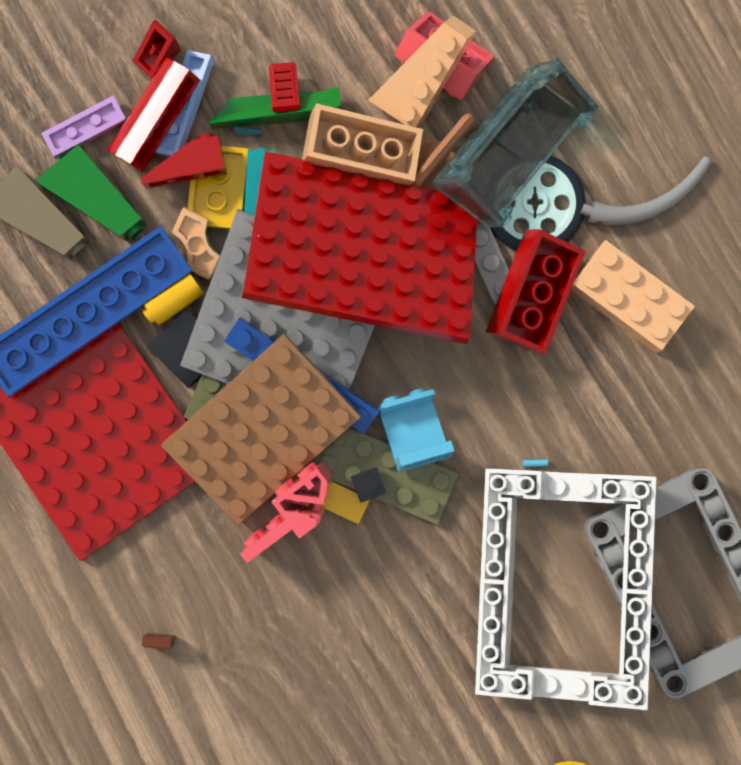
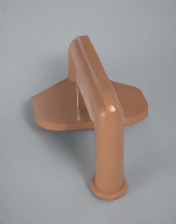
[412,113,480,191]

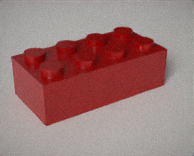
[485,229,586,355]

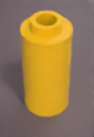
[142,273,204,325]

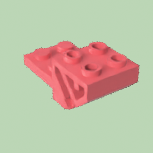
[240,461,333,563]

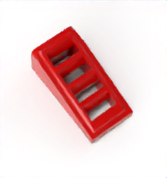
[269,62,300,112]

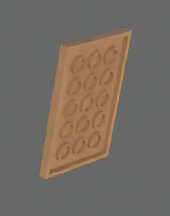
[161,333,361,525]

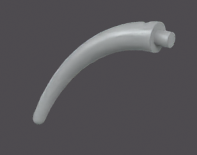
[580,156,712,225]

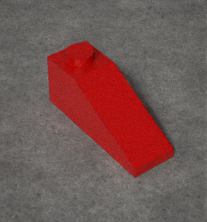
[141,134,227,189]

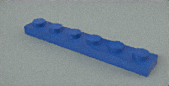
[224,317,379,434]

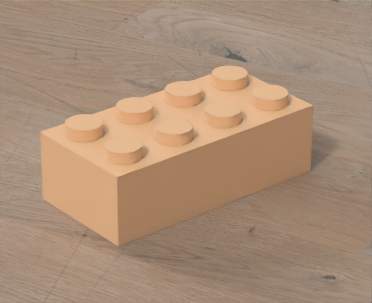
[302,103,423,186]
[571,240,695,353]

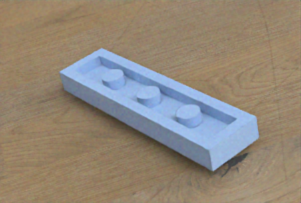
[155,50,215,157]

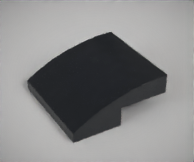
[147,308,202,388]

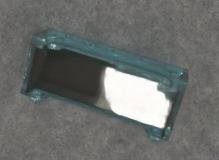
[431,59,599,228]

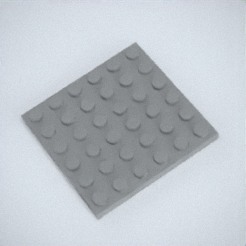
[180,209,375,389]

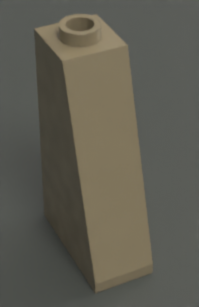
[0,166,89,259]

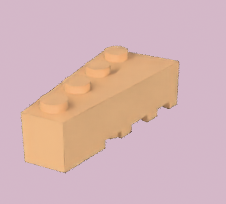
[369,16,477,128]

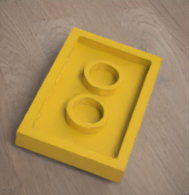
[188,146,249,230]

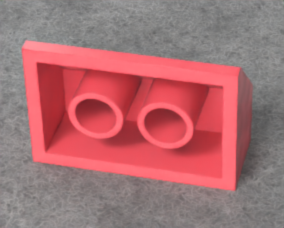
[394,11,495,100]

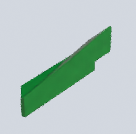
[209,87,341,129]

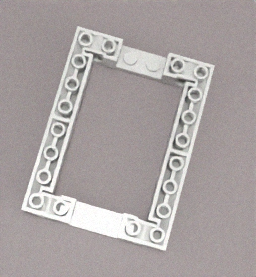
[475,469,657,710]

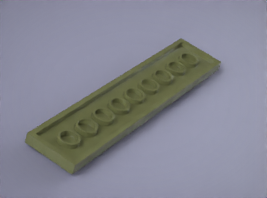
[184,374,458,525]

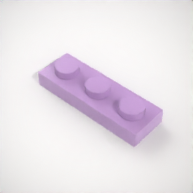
[41,95,126,159]

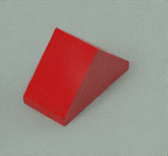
[132,20,181,79]

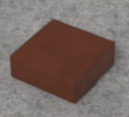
[142,633,175,649]

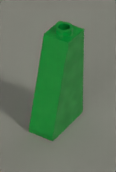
[36,145,146,241]

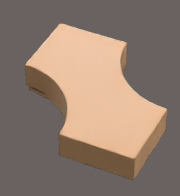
[172,207,221,281]

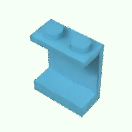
[379,388,454,473]

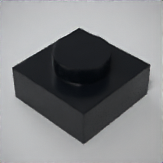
[351,467,386,503]

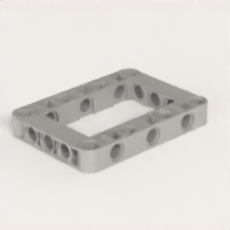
[583,468,741,699]

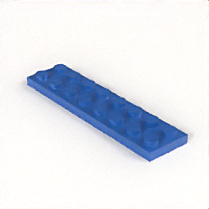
[0,226,193,397]

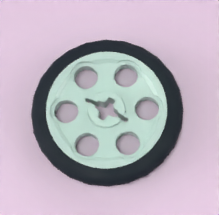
[483,152,586,250]

